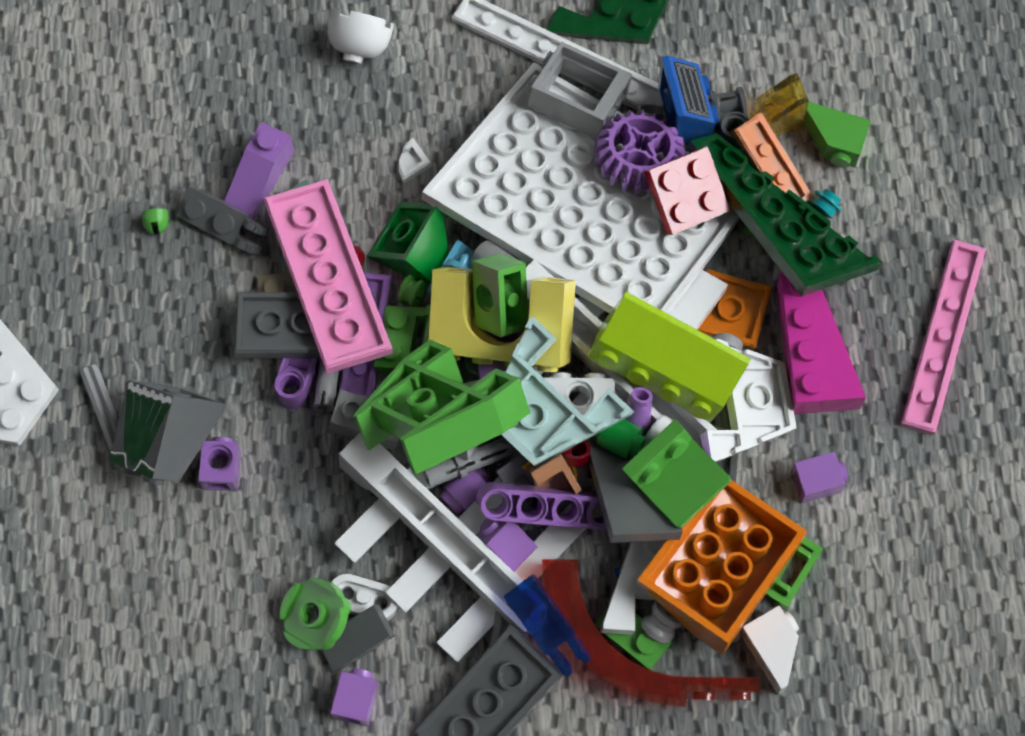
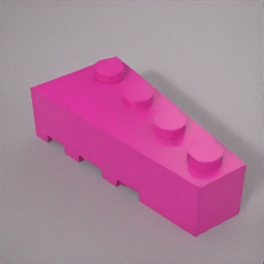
[776,272,866,414]

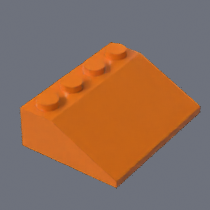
[637,480,807,655]

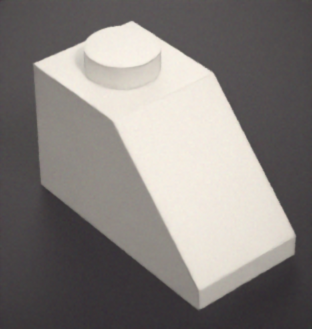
[740,606,799,694]

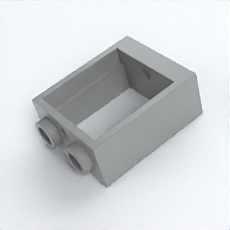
[527,41,632,139]

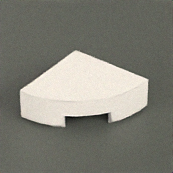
[398,138,432,183]

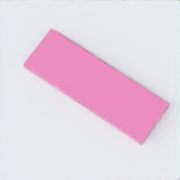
[263,179,393,374]

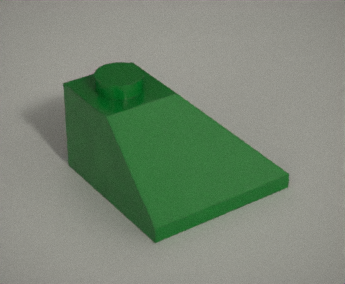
[367,202,448,283]

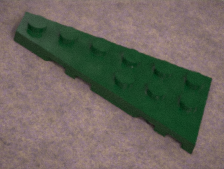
[686,133,883,296]

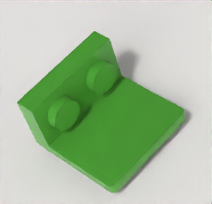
[622,419,731,529]

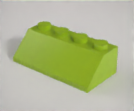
[587,292,751,423]

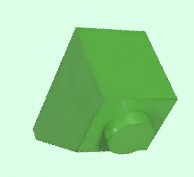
[802,101,871,168]

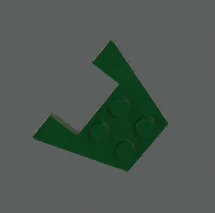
[547,0,669,44]

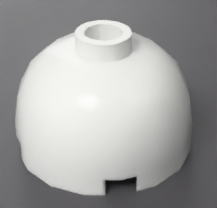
[327,8,394,64]

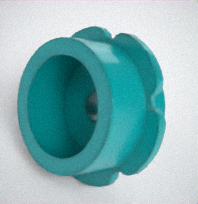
[810,189,842,219]

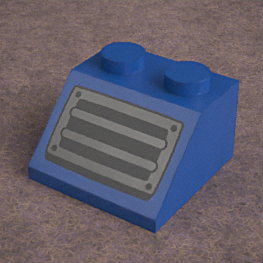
[658,56,719,143]

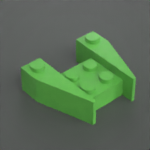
[354,340,530,474]

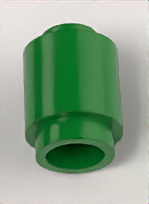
[591,419,646,460]

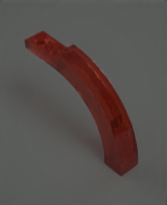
[542,559,760,708]

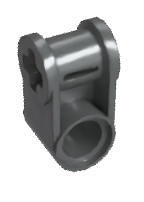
[708,87,749,149]

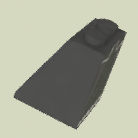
[109,380,226,485]

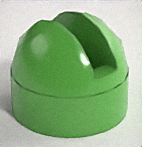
[141,208,169,234]

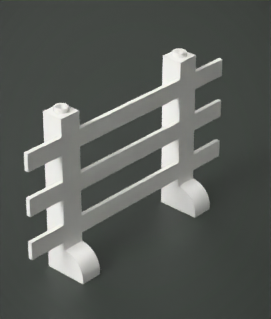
[334,259,717,663]

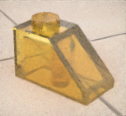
[750,73,809,137]

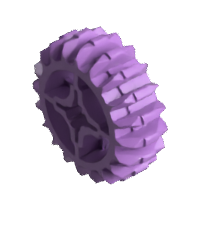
[594,109,685,196]

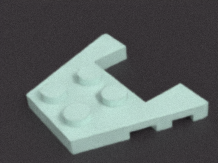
[501,316,634,467]

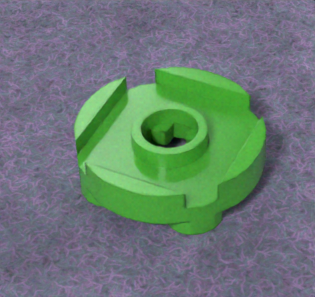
[280,578,351,651]

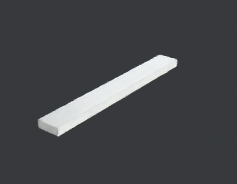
[452,0,667,120]

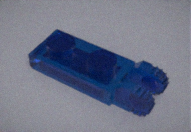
[504,574,591,677]

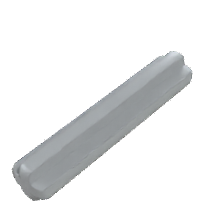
[80,364,119,452]

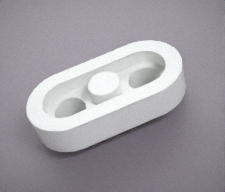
[332,574,399,620]

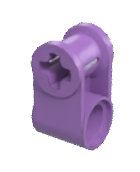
[274,358,320,410]

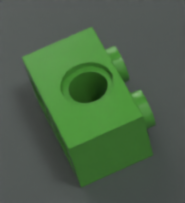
[472,253,528,337]

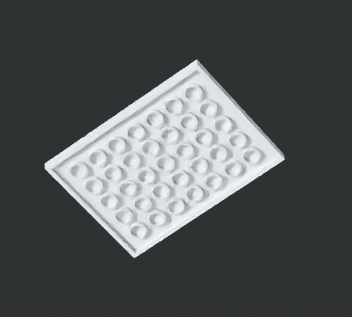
[421,63,740,314]

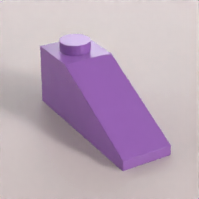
[224,122,295,233]

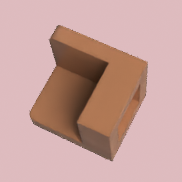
[525,453,582,494]

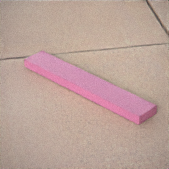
[900,239,986,435]

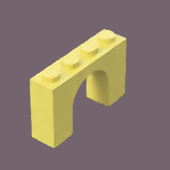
[429,267,576,372]

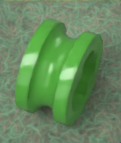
[398,274,428,307]

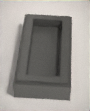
[322,605,395,672]

